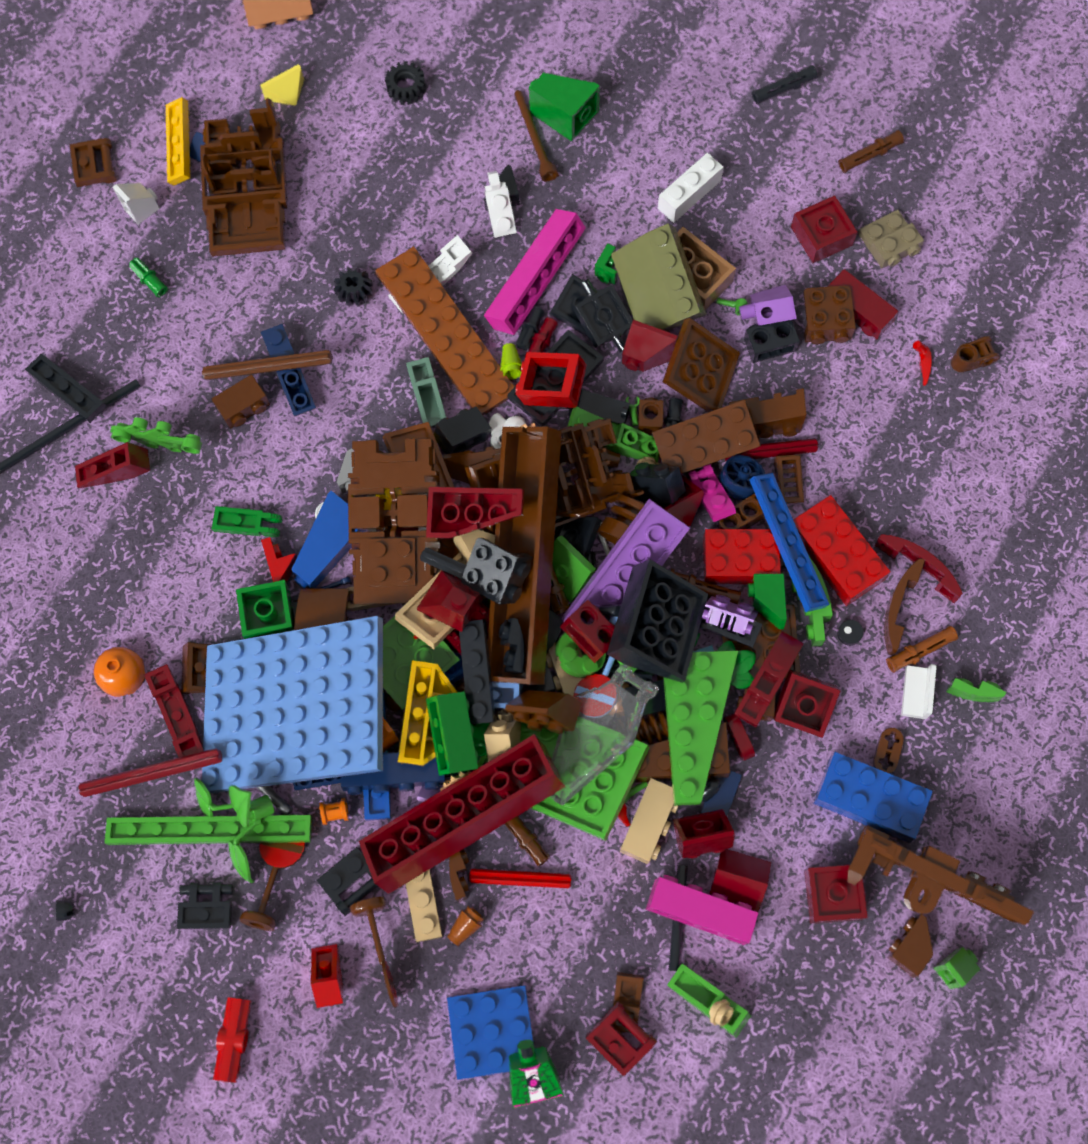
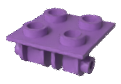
[702,595,758,635]

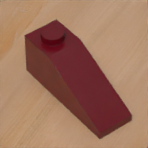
[75,442,150,488]

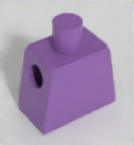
[739,285,796,325]

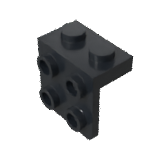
[461,538,533,604]

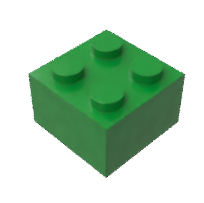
[236,580,295,639]

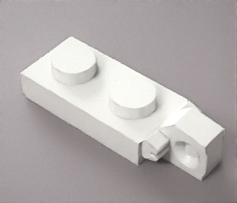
[484,171,517,238]

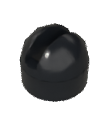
[56,900,75,921]

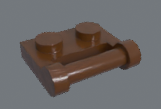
[69,138,117,187]

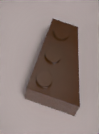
[728,388,807,438]

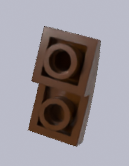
[449,849,469,902]

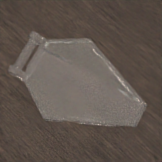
[550,665,658,806]

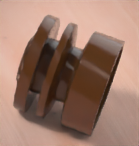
[598,495,645,545]

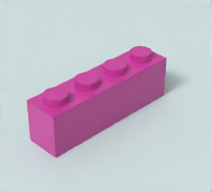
[645,875,758,945]

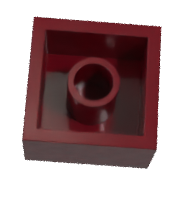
[773,669,841,738]

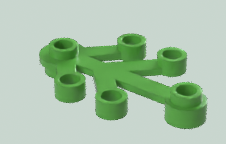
[110,417,202,454]

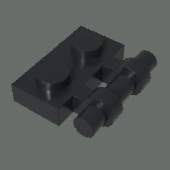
[177,881,233,930]

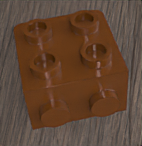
[803,286,856,345]

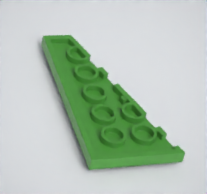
[663,651,738,806]

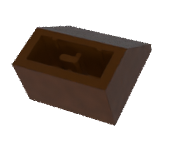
[505,690,581,734]

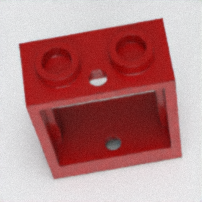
[516,352,587,408]

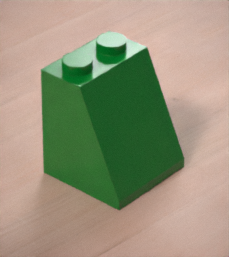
[529,73,600,141]

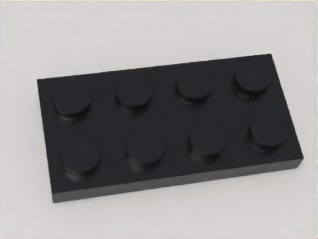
[507,330,604,427]

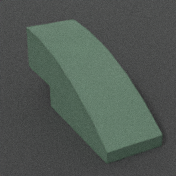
[406,357,446,427]

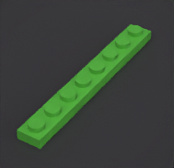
[105,815,312,845]

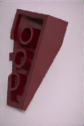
[426,487,524,538]

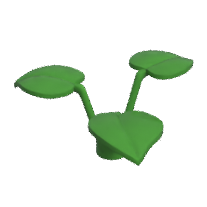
[194,777,274,883]

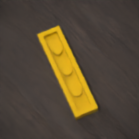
[166,97,190,186]

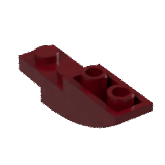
[734,631,804,727]

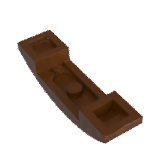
[884,559,925,656]

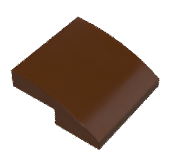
[294,589,350,630]

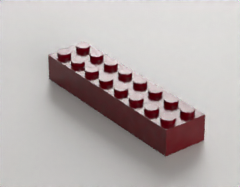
[358,734,566,894]

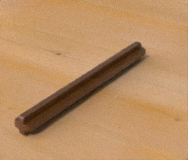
[202,350,333,380]

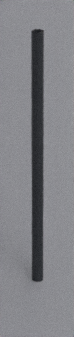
[0,379,141,474]

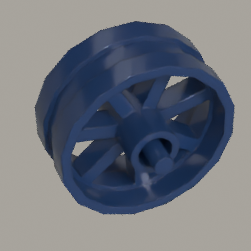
[719,455,765,500]

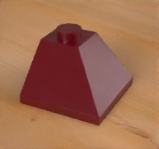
[622,320,678,372]
[643,474,704,526]
[417,570,484,632]

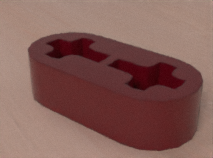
[723,713,755,761]

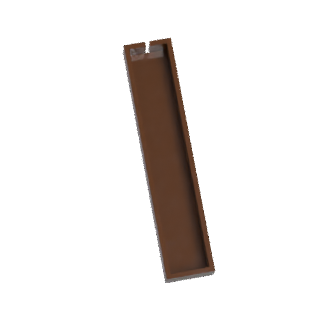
[488,427,561,685]

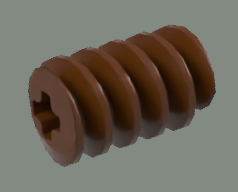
[614,712,669,745]

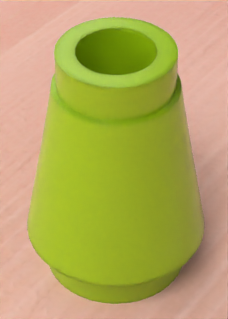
[500,343,522,380]

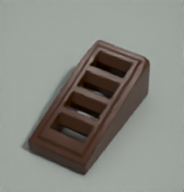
[774,455,804,504]

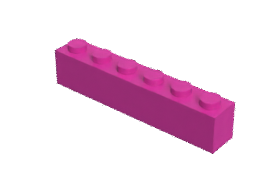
[484,209,586,335]

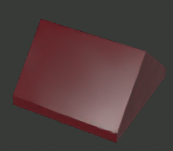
[709,849,771,913]

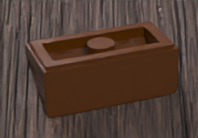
[181,642,212,694]

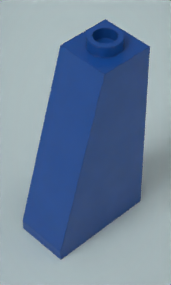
[291,491,367,589]

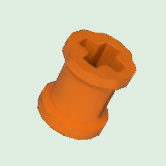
[319,798,349,825]

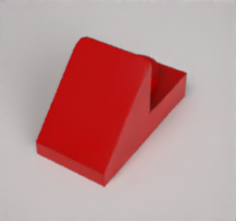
[261,537,297,583]

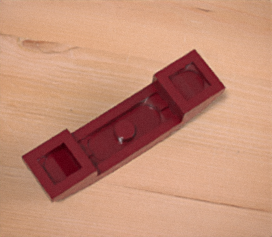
[875,534,963,604]
[144,664,204,758]

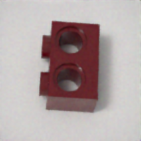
[560,600,615,663]

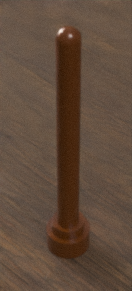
[514,90,559,182]

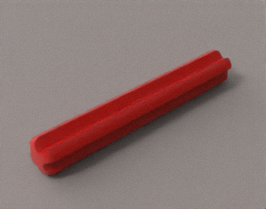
[469,868,571,889]

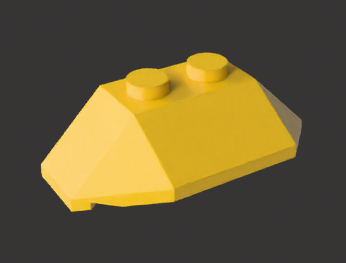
[398,660,457,766]

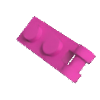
[687,464,736,522]

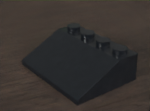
[607,559,708,683]

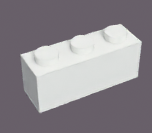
[658,153,723,223]

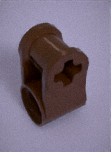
[951,336,1000,373]

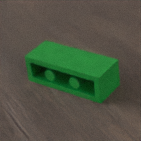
[426,691,478,776]

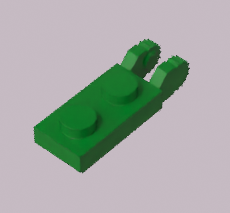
[211,506,282,537]

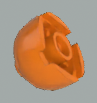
[93,647,145,697]

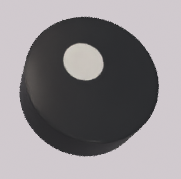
[837,620,863,646]

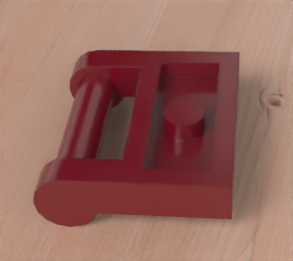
[586,1002,657,1076]

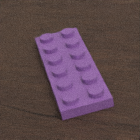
[561,499,690,639]

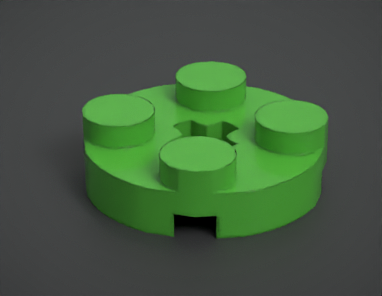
[555,633,606,678]

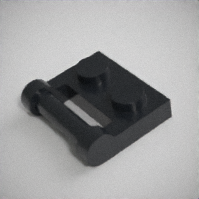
[316,847,380,916]

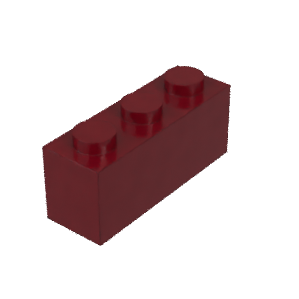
[827,269,899,340]

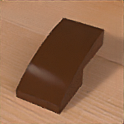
[612,972,643,1033]

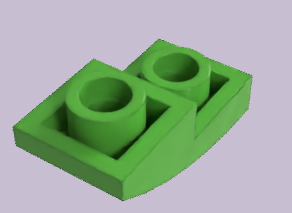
[946,678,1006,702]

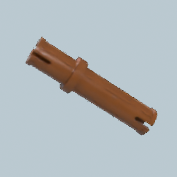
[886,626,958,673]

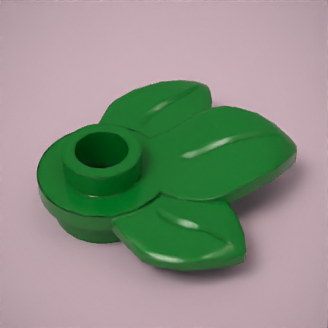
[717,641,756,689]

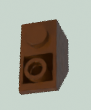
[887,914,933,978]

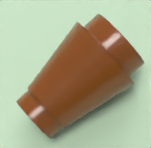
[447,906,484,946]

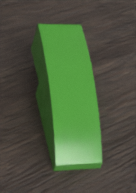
[667,964,751,1038]

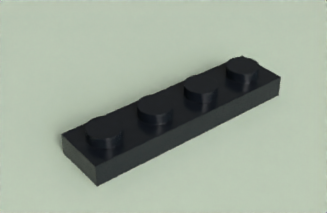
[25,353,106,423]
[459,619,496,724]

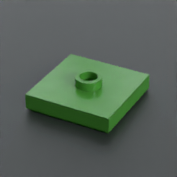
[551,535,596,603]

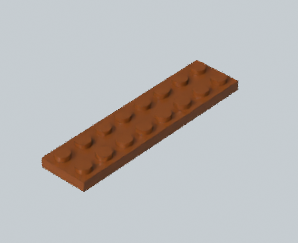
[375,246,514,415]

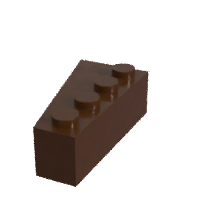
[633,722,730,783]

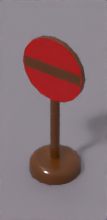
[239,842,305,931]
[350,896,398,1008]

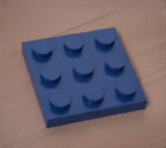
[447,985,534,1080]

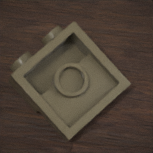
[858,210,924,269]

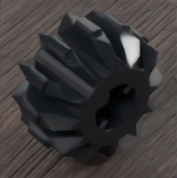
[334,267,373,307]

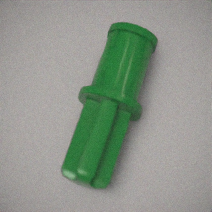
[129,257,168,298]

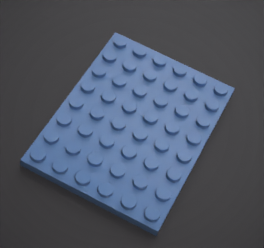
[202,616,383,793]

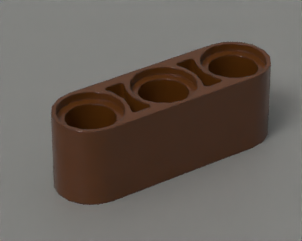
[718,494,765,529]

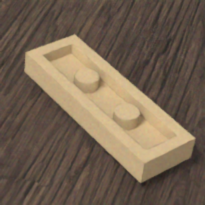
[406,869,442,943]

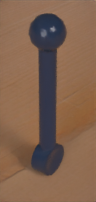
[317,577,352,589]

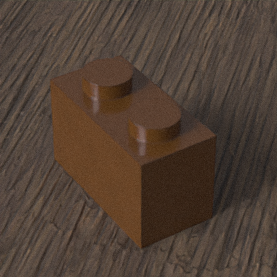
[211,374,270,429]

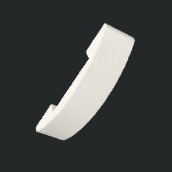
[388,235,472,313]

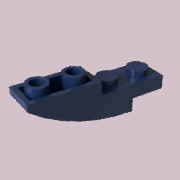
[261,324,316,417]

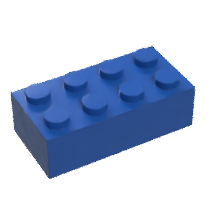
[813,752,933,843]

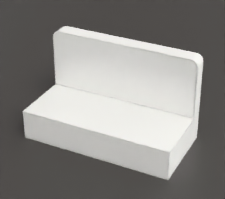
[901,664,936,719]

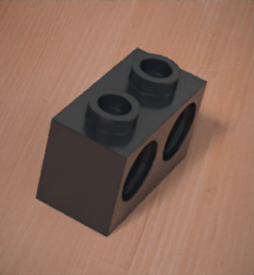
[744,320,800,363]

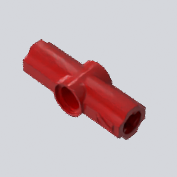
[213,997,251,1083]

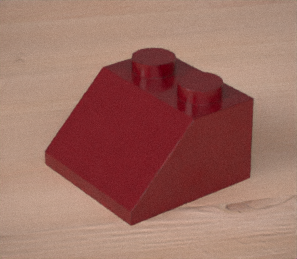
[673,809,735,858]

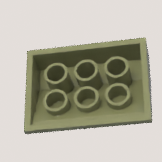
[611,223,707,331]

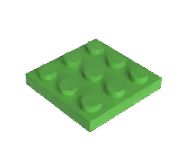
[383,616,460,710]

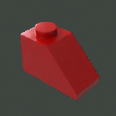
[310,944,343,1008]

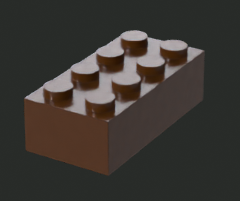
[652,400,761,474]

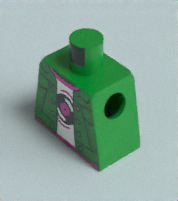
[509,1039,563,1108]

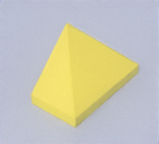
[260,64,304,106]

